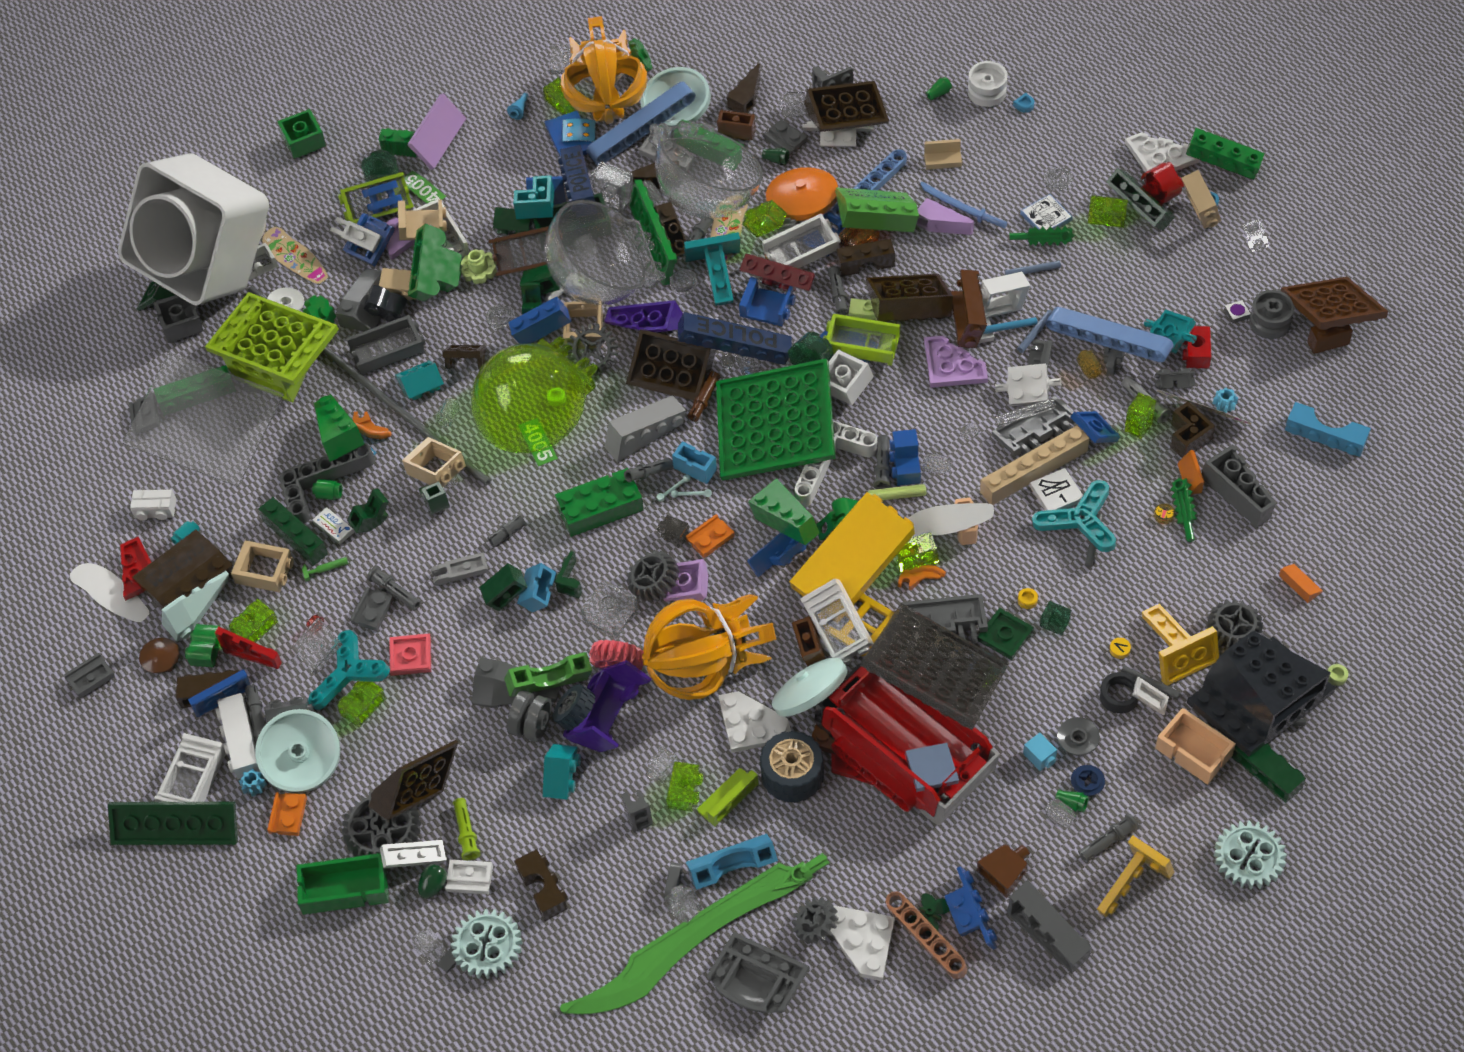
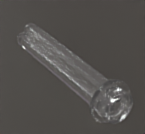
[995,398,1056,428]

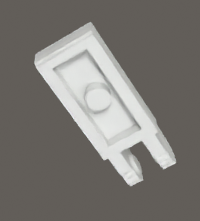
[330,217,382,253]

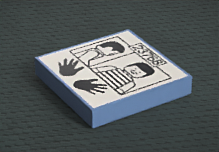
[1021,194,1073,230]

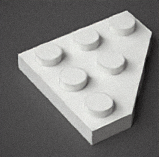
[1125,132,1199,172]
[718,691,791,753]
[830,906,895,981]

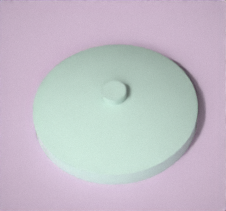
[640,67,711,129]
[772,658,848,717]
[255,709,340,793]

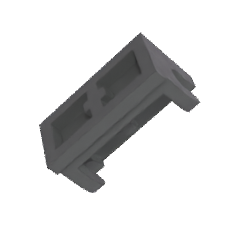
[1027,340,1052,372]
[621,790,653,832]

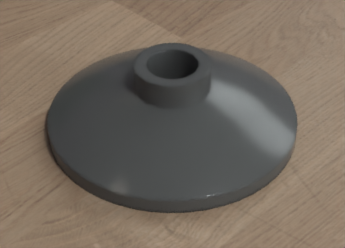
[1057,717,1100,756]

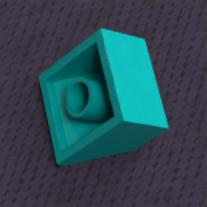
[395,360,444,400]

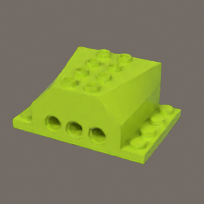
[205,292,339,403]

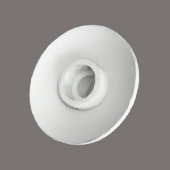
[267,288,304,311]

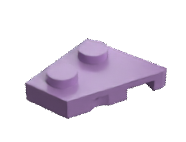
[386,217,415,260]

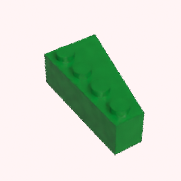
[314,394,365,462]
[748,478,820,545]

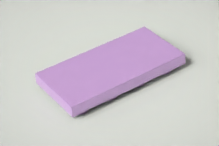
[407,93,466,169]

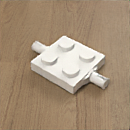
[995,363,1062,406]

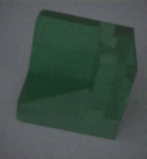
[1040,601,1072,636]

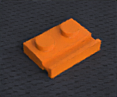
[686,514,735,558]
[267,792,307,836]

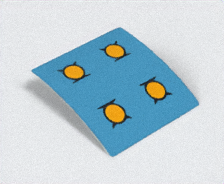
[562,119,595,142]

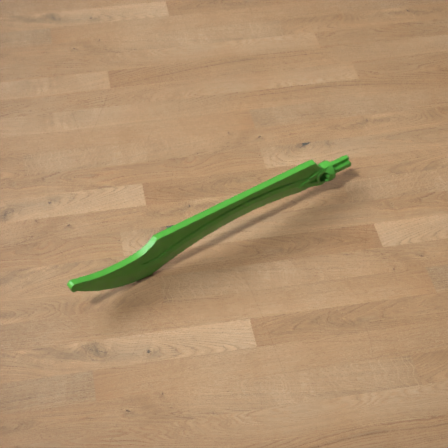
[560,853,830,1014]

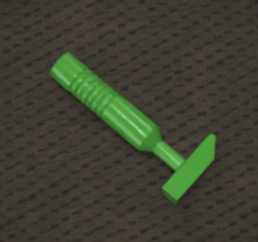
[302,557,348,582]

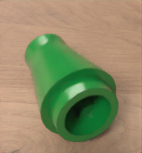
[925,76,953,101]
[1055,790,1089,813]

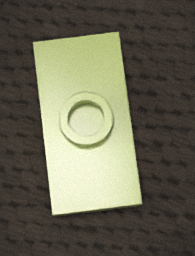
[849,298,877,320]

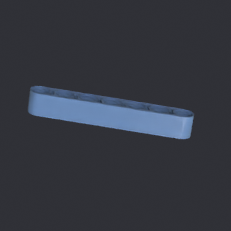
[586,82,696,166]
[1046,307,1174,362]

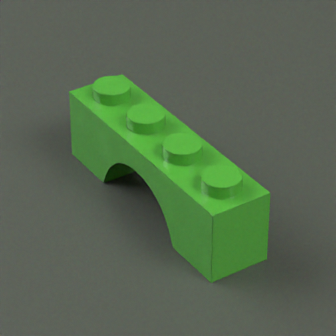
[504,652,593,697]

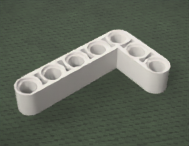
[795,421,877,507]

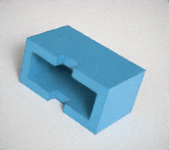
[672,441,717,484]
[517,563,556,612]

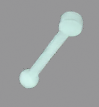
[657,475,690,502]
[671,489,712,498]

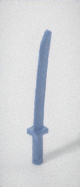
[921,182,1007,229]

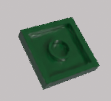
[977,607,1034,661]

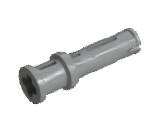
[1121,376,1171,423]

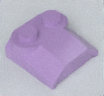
[663,559,708,602]

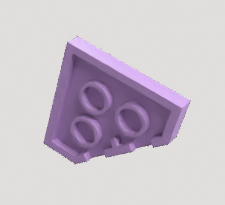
[924,336,988,388]

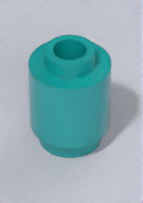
[170,521,200,545]

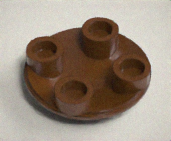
[139,638,180,673]

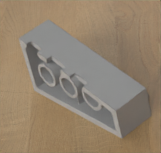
[605,395,686,463]

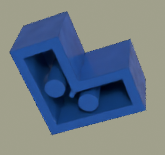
[889,429,921,486]

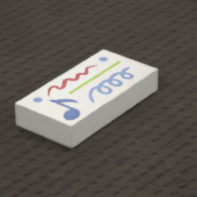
[313,507,354,545]

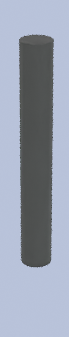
[1085,513,1104,567]
[1121,665,1181,700]

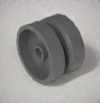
[1249,290,1295,339]
[507,690,552,742]

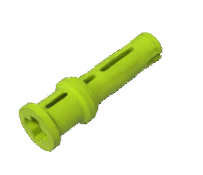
[453,798,481,861]

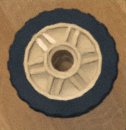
[760,731,824,803]

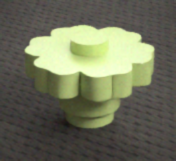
[461,250,497,284]

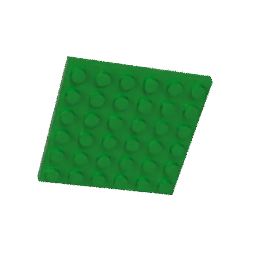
[716,358,836,481]

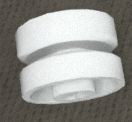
[968,61,1008,107]

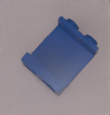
[739,277,796,326]

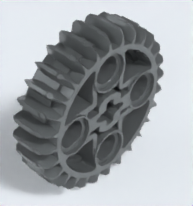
[342,791,421,857]

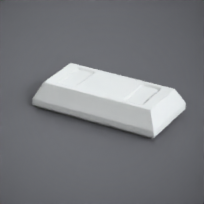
[1132,677,1169,715]

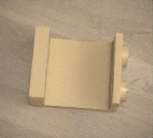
[398,200,447,240]

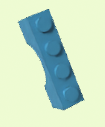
[1285,402,1371,457]
[686,834,778,890]

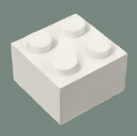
[829,350,874,405]

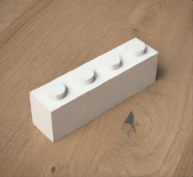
[216,693,260,779]

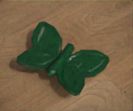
[908,893,950,937]

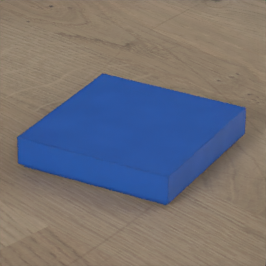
[1070,411,1120,443]

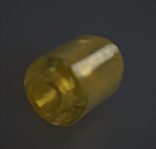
[1076,350,1102,379]

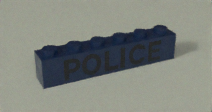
[558,145,597,216]
[678,312,792,365]

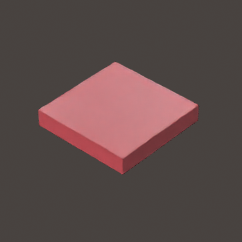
[389,633,431,676]

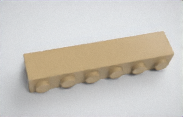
[980,425,1089,505]

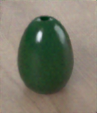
[418,864,447,899]

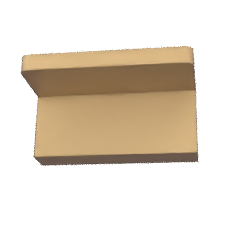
[924,139,962,170]

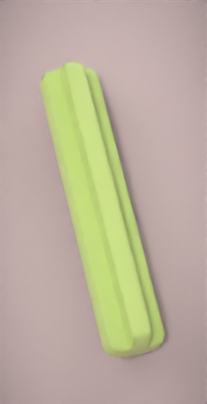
[868,484,926,500]

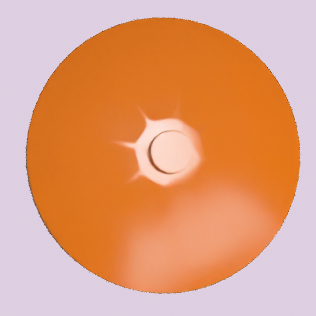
[766,167,838,221]

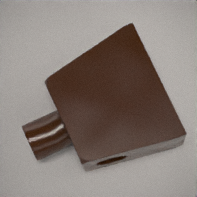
[977,844,1030,898]

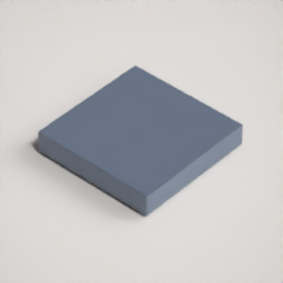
[905,743,959,792]

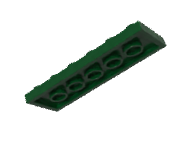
[107,802,238,845]

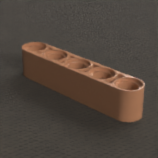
[886,891,967,979]

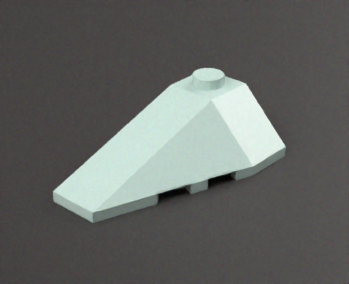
[162,571,229,642]

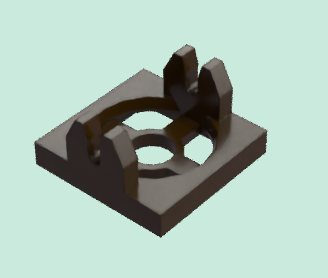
[442,345,486,369]

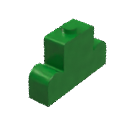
[408,224,462,301]

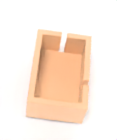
[1155,708,1235,785]

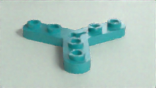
[1032,480,1116,552]
[308,630,390,710]

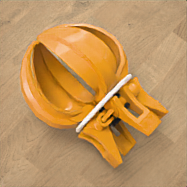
[560,16,648,124]
[642,594,776,700]

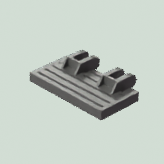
[992,396,1075,456]
[901,594,988,649]

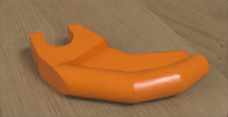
[353,411,391,439]
[898,564,946,590]

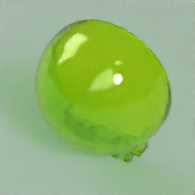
[471,336,598,453]

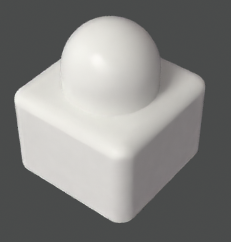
[118,153,269,305]

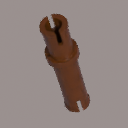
[687,371,721,422]

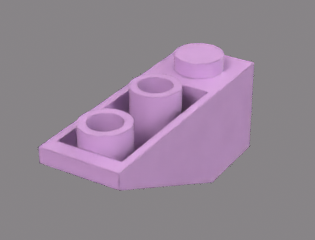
[916,198,974,235]

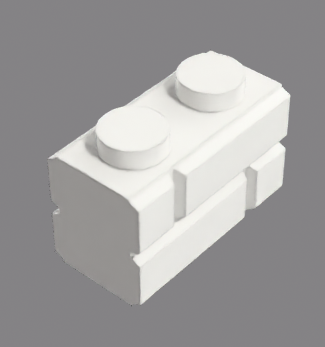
[130,489,176,520]

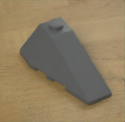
[336,268,382,332]
[472,657,561,708]

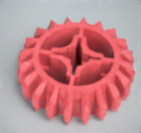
[589,640,644,670]

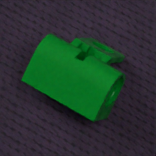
[816,497,858,541]

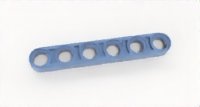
[833,149,907,218]

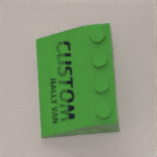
[835,187,919,232]

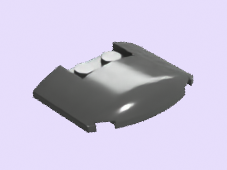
[707,932,810,1013]

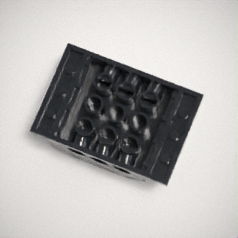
[1187,631,1336,757]

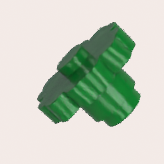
[628,38,653,72]
[303,295,336,324]

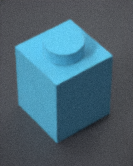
[1023,732,1057,771]

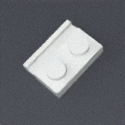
[445,860,493,894]

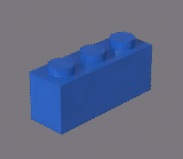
[509,297,571,347]

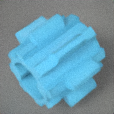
[1213,388,1238,413]
[239,769,267,797]

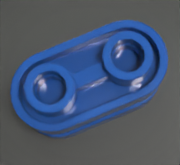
[362,180,403,214]

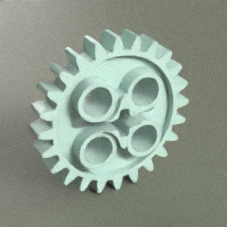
[1214,821,1287,890]
[451,909,523,979]

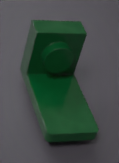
[554,550,582,599]

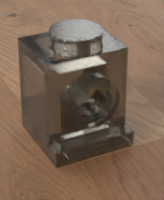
[657,515,689,549]

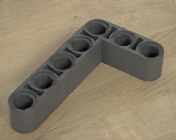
[280,443,375,524]

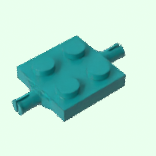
[1144,309,1197,354]

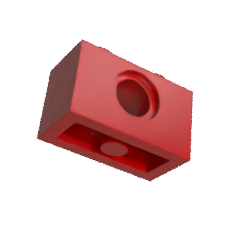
[1182,326,1211,369]

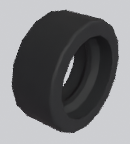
[1100,672,1139,714]

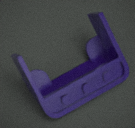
[563,660,652,752]

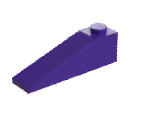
[604,300,683,332]

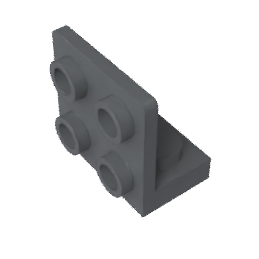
[812,66,853,88]

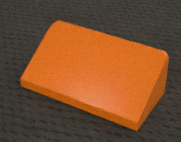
[1178,450,1204,495]
[1279,564,1323,603]

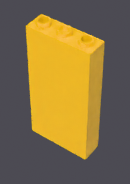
[789,492,915,624]

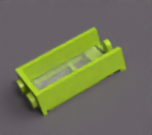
[338,172,414,224]
[822,314,900,366]

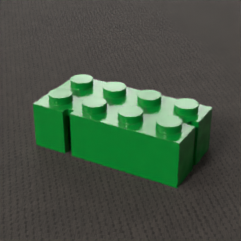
[555,468,644,537]
[296,853,389,915]

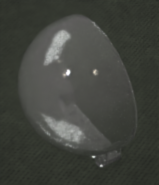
[648,120,763,219]
[544,200,666,305]

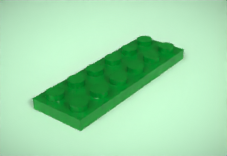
[629,180,677,285]

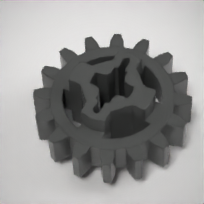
[792,897,839,944]

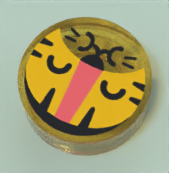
[1154,504,1175,524]

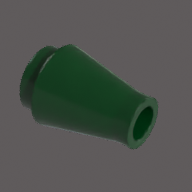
[762,148,790,166]

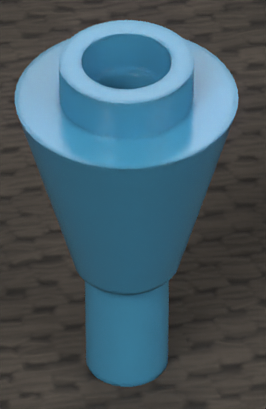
[507,93,529,120]

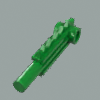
[1009,225,1075,246]
[1170,478,1197,542]

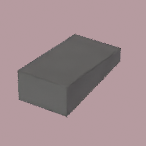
[437,948,457,973]

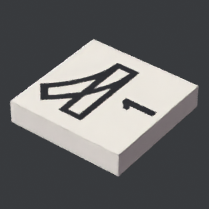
[1030,468,1083,510]

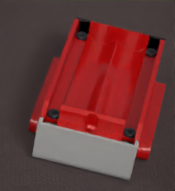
[814,651,1000,825]

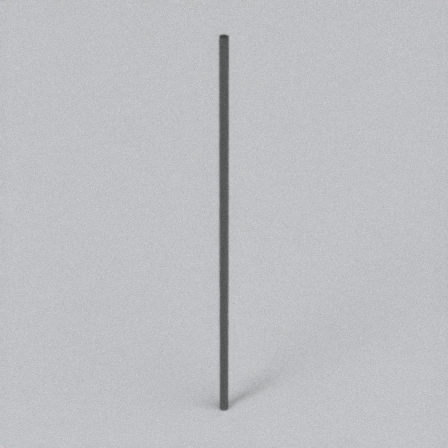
[248,286,491,486]

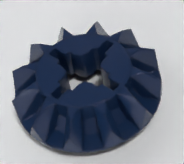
[1071,765,1105,797]

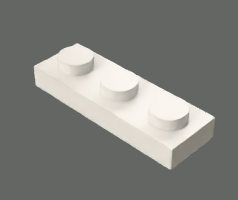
[380,840,446,868]

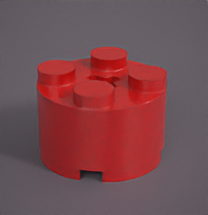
[1141,162,1184,205]

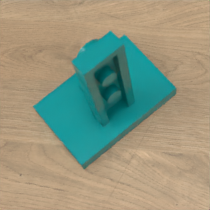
[684,232,740,306]

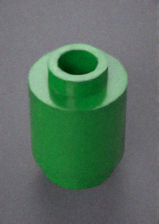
[312,479,343,500]

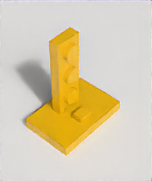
[1142,604,1219,686]
[1097,835,1175,917]

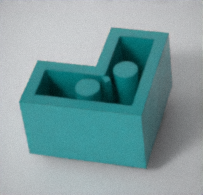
[513,175,554,219]
[542,744,581,800]

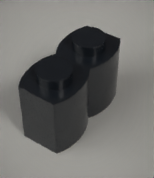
[364,285,407,322]

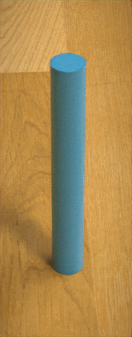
[983,317,1038,334]

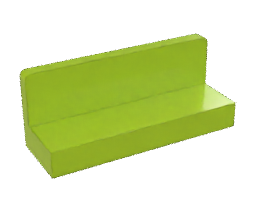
[697,768,759,826]

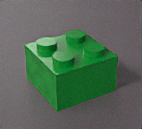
[277,109,326,159]

